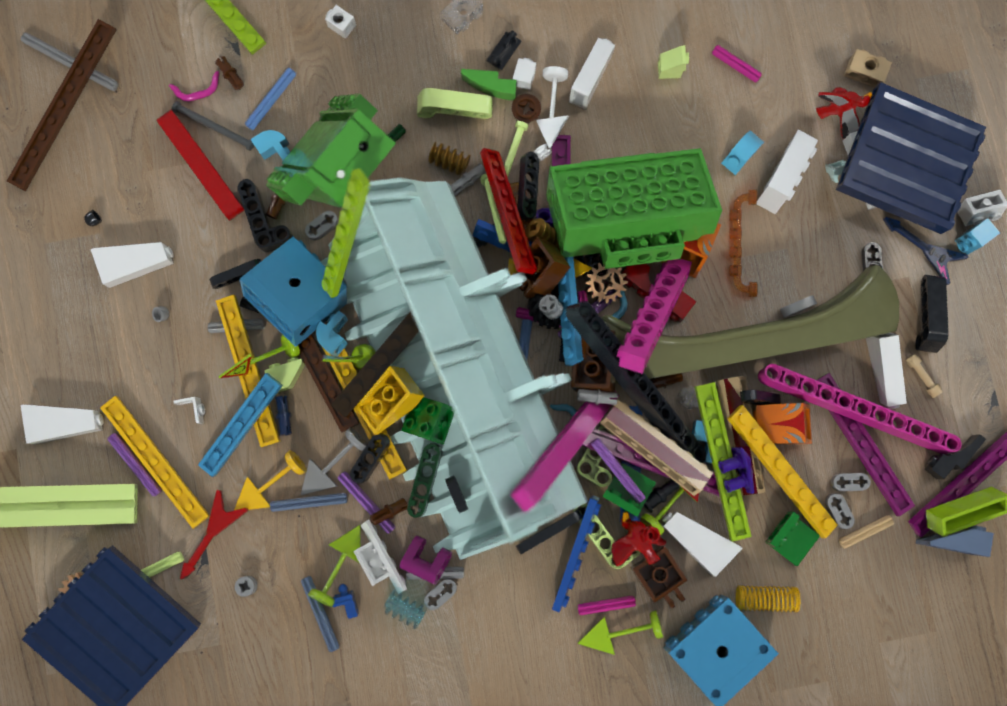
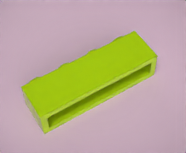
[926,486,1007,537]

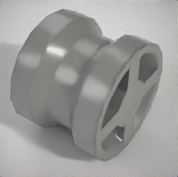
[539,295,563,319]
[235,576,258,597]

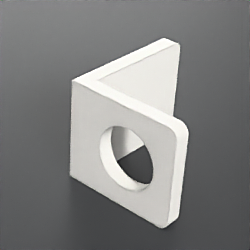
[173,397,205,424]

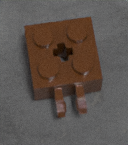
[519,237,571,299]
[630,546,687,609]

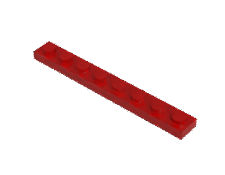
[480,148,537,274]

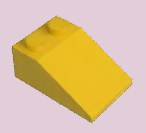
[355,366,425,435]

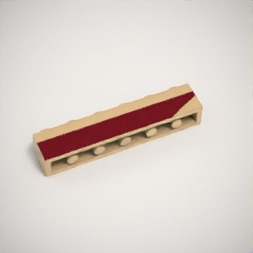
[716,376,766,496]
[600,400,713,496]

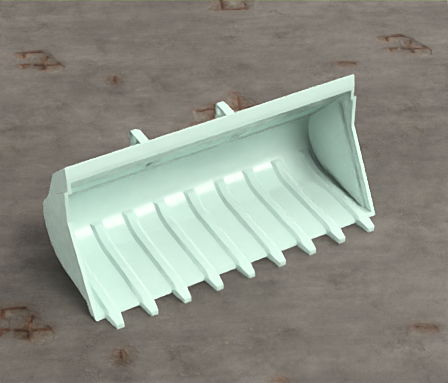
[321,178,588,560]

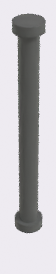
[172,101,254,151]

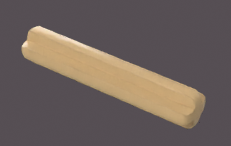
[838,515,894,549]

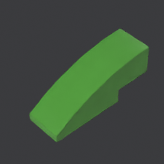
[461,69,517,101]

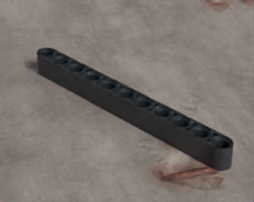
[566,301,706,463]

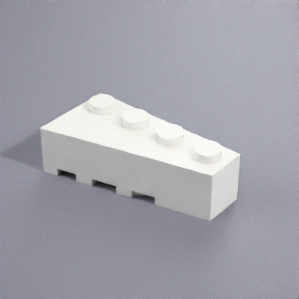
[755,130,818,214]

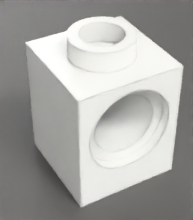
[325,5,356,39]
[513,58,536,90]

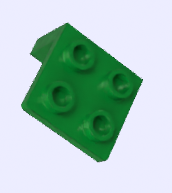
[402,397,454,445]
[602,463,656,517]
[765,511,820,566]

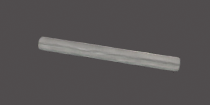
[21,32,119,91]

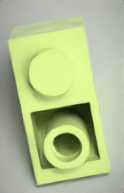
[658,45,689,79]
[264,357,305,393]

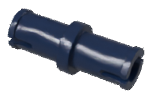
[275,396,292,436]

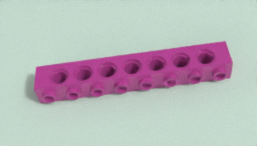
[617,259,692,374]

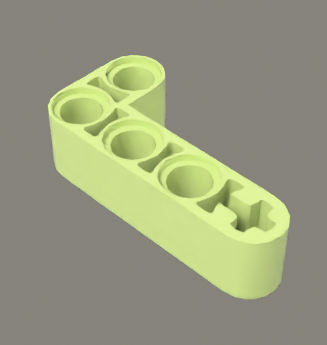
[417,88,493,119]
[576,424,615,487]
[572,503,641,569]

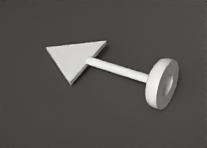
[536,66,569,149]

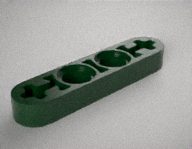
[407,443,442,518]

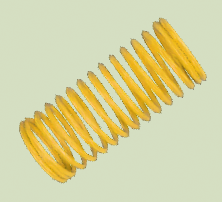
[736,585,801,613]

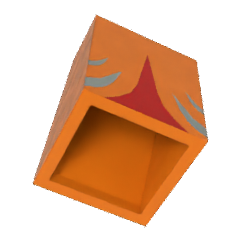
[661,223,721,278]
[753,403,812,445]

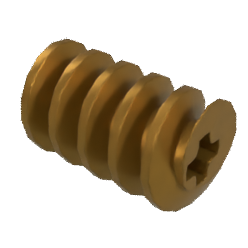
[428,141,471,175]
[525,218,561,253]

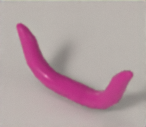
[169,71,220,101]

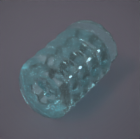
[383,589,427,629]

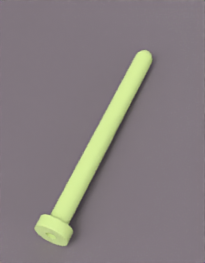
[504,121,529,177]
[480,173,507,244]

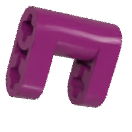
[400,535,452,585]

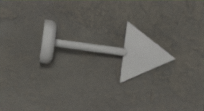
[301,428,367,495]

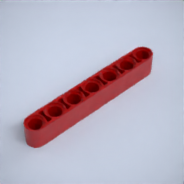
[156,109,245,221]

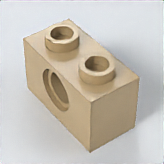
[844,49,892,88]

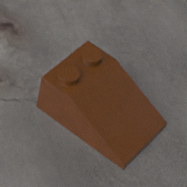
[571,330,616,393]

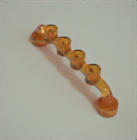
[729,189,758,297]

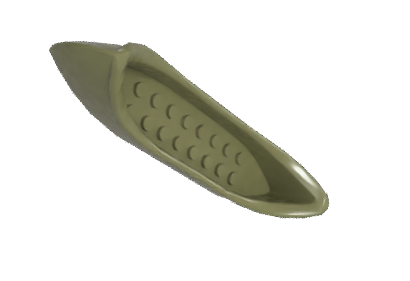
[601,265,899,384]

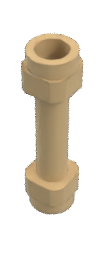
[906,353,943,398]

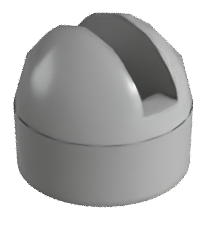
[152,306,169,322]

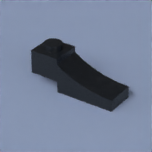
[925,434,986,480]

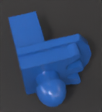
[333,584,359,619]

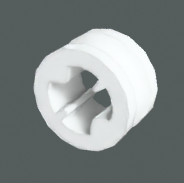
[534,144,552,161]

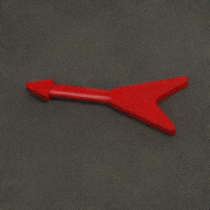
[180,490,248,579]

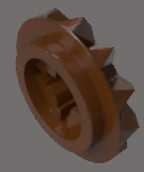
[512,94,541,123]

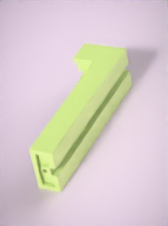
[0,484,138,527]

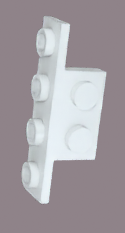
[353,520,407,594]

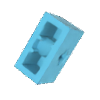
[954,218,1000,255]

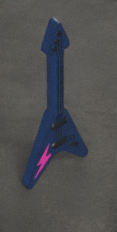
[883,217,968,285]

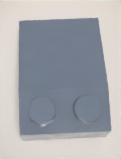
[915,526,994,557]

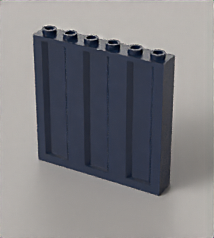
[836,82,986,234]
[22,545,201,706]

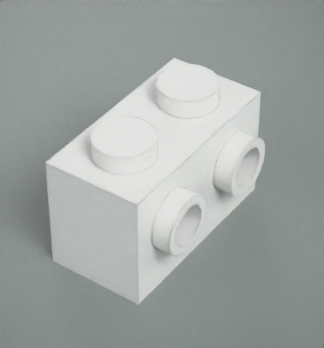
[958,190,1007,226]

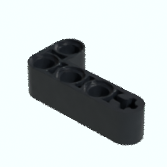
[238,179,293,252]
[915,275,949,353]

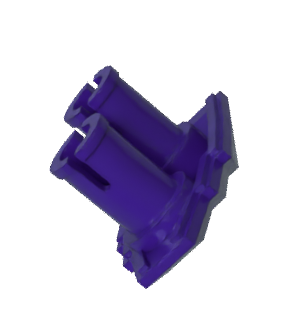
[718,447,754,494]

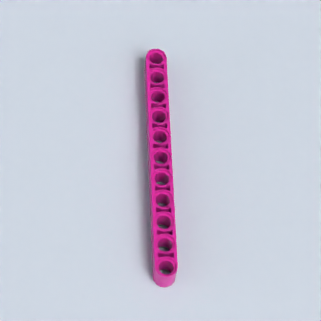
[758,364,962,455]
[510,391,619,512]

